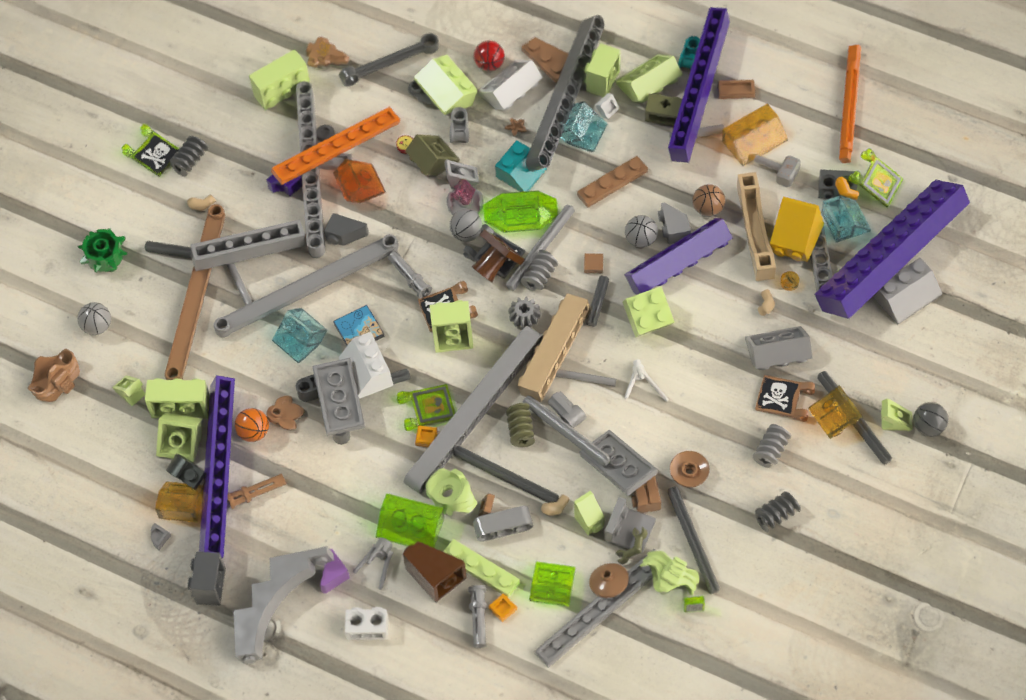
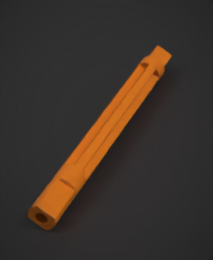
[839,44,861,163]

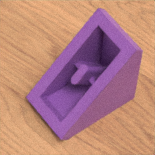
[320,549,350,594]

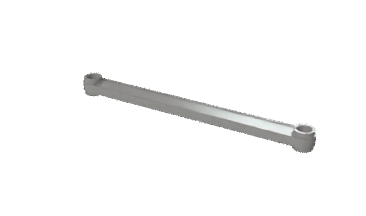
[214,234,399,338]

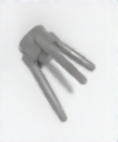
[353,538,393,590]

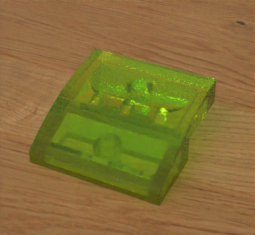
[529,561,576,607]

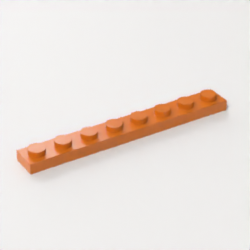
[271,107,400,185]

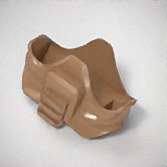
[28,348,80,402]

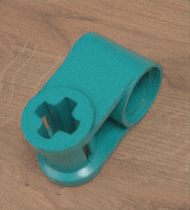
[678,36,700,69]

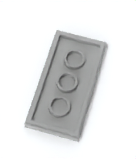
[312,358,365,436]
[579,430,658,496]

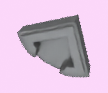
[151,523,171,550]

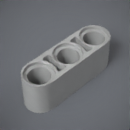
[473,506,533,542]

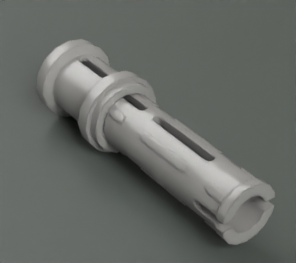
[388,251,432,299]
[468,585,487,648]

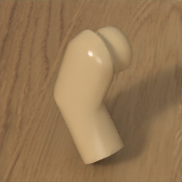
[187,194,216,211]
[758,289,775,316]
[541,494,570,516]

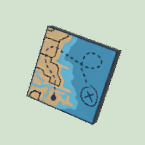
[333,305,385,346]

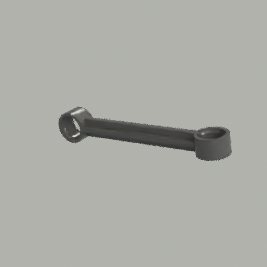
[339,33,439,87]

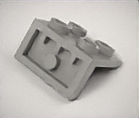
[605,497,656,554]

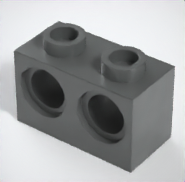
[818,169,858,201]

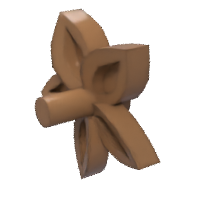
[505,118,526,136]

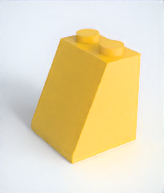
[770,196,824,262]

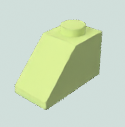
[574,491,604,535]

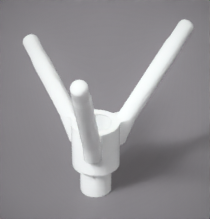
[624,359,669,401]

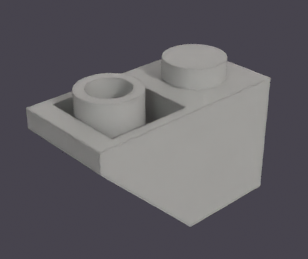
[658,203,691,244]

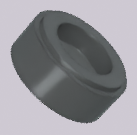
[316,125,335,142]

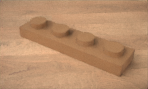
[577,156,648,208]

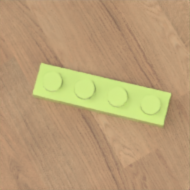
[444,539,520,598]

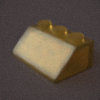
[722,103,788,166]

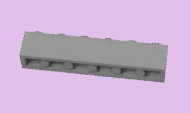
[190,220,305,271]

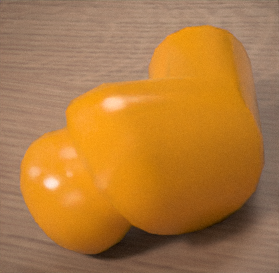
[835,177,859,200]

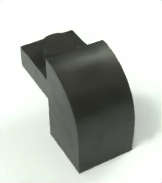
[166,453,207,490]

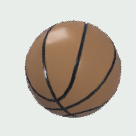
[692,184,725,217]

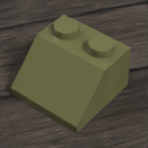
[405,134,460,176]

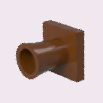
[472,229,525,282]

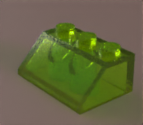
[376,493,445,548]

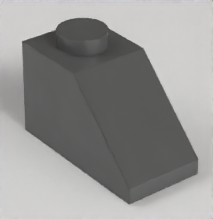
[324,213,369,246]

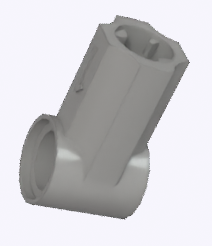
[548,391,586,428]

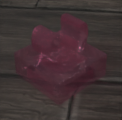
[451,179,475,205]

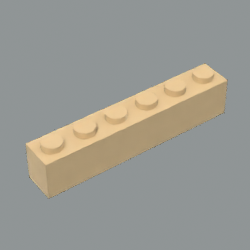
[518,293,590,402]

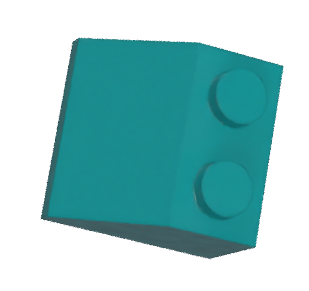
[495,140,547,195]

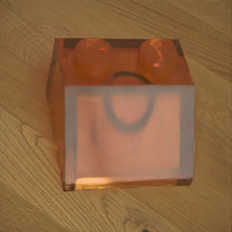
[333,159,386,203]

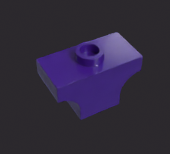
[266,174,303,197]

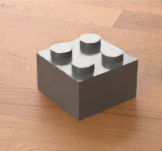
[188,551,226,606]

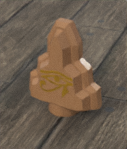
[306,36,350,67]

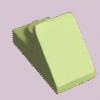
[112,375,145,406]
[881,399,913,431]

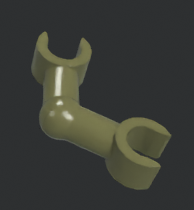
[615,527,648,565]

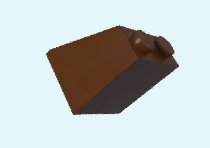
[402,541,467,603]

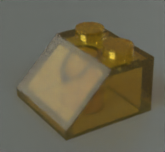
[808,385,862,439]
[155,482,203,523]

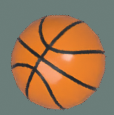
[235,408,269,442]

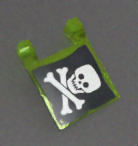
[121,124,179,177]

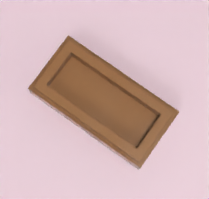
[718,80,755,99]

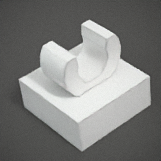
[595,93,619,120]

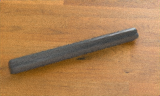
[817,371,892,465]
[453,446,559,503]
[668,486,720,594]

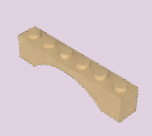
[737,172,776,281]

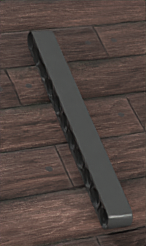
[526,15,605,172]

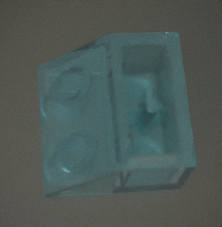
[561,101,608,152]
[821,195,871,243]
[272,308,327,363]

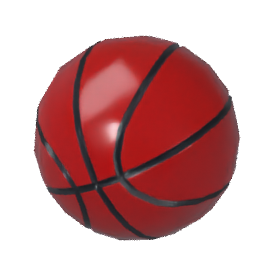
[473,40,505,72]

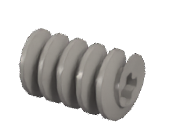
[521,249,558,291]
[753,424,791,468]

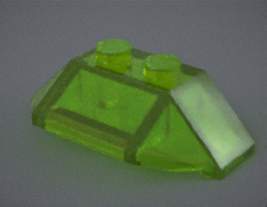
[483,190,558,233]

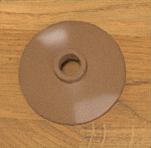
[670,451,710,488]
[589,563,629,598]

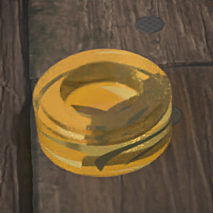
[780,271,800,291]

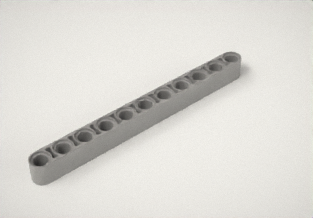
[296,81,325,258]
[404,326,543,494]

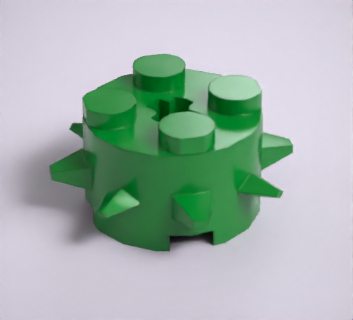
[78,228,128,272]

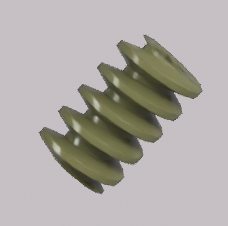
[506,403,535,447]

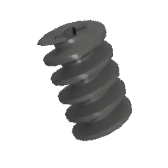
[170,136,208,177]
[755,491,801,532]

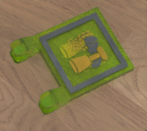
[848,148,904,208]
[397,384,455,431]

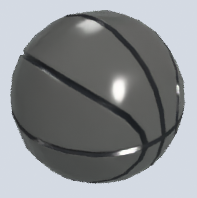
[913,402,948,436]

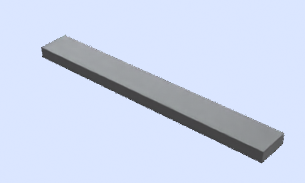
[535,549,656,668]

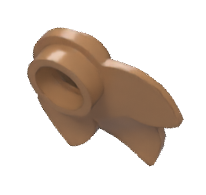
[266,396,305,430]

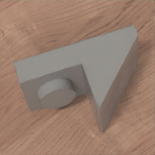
[444,159,479,189]

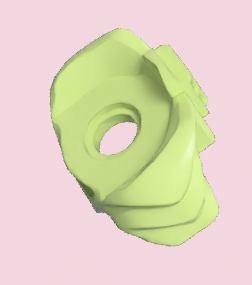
[426,468,477,516]
[639,550,699,595]

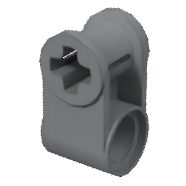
[450,107,469,143]

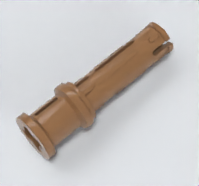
[227,473,286,509]

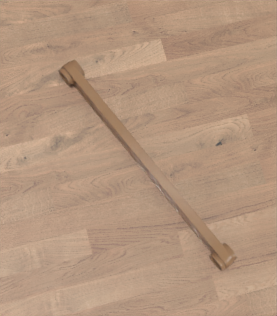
[165,204,226,380]

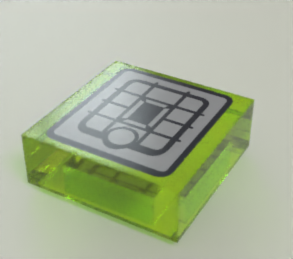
[683,596,705,612]

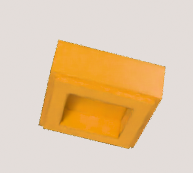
[415,425,438,447]
[488,593,517,622]

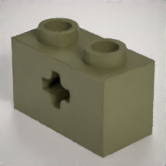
[645,93,682,126]

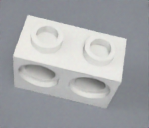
[345,607,388,640]

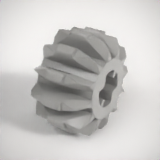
[508,296,541,330]

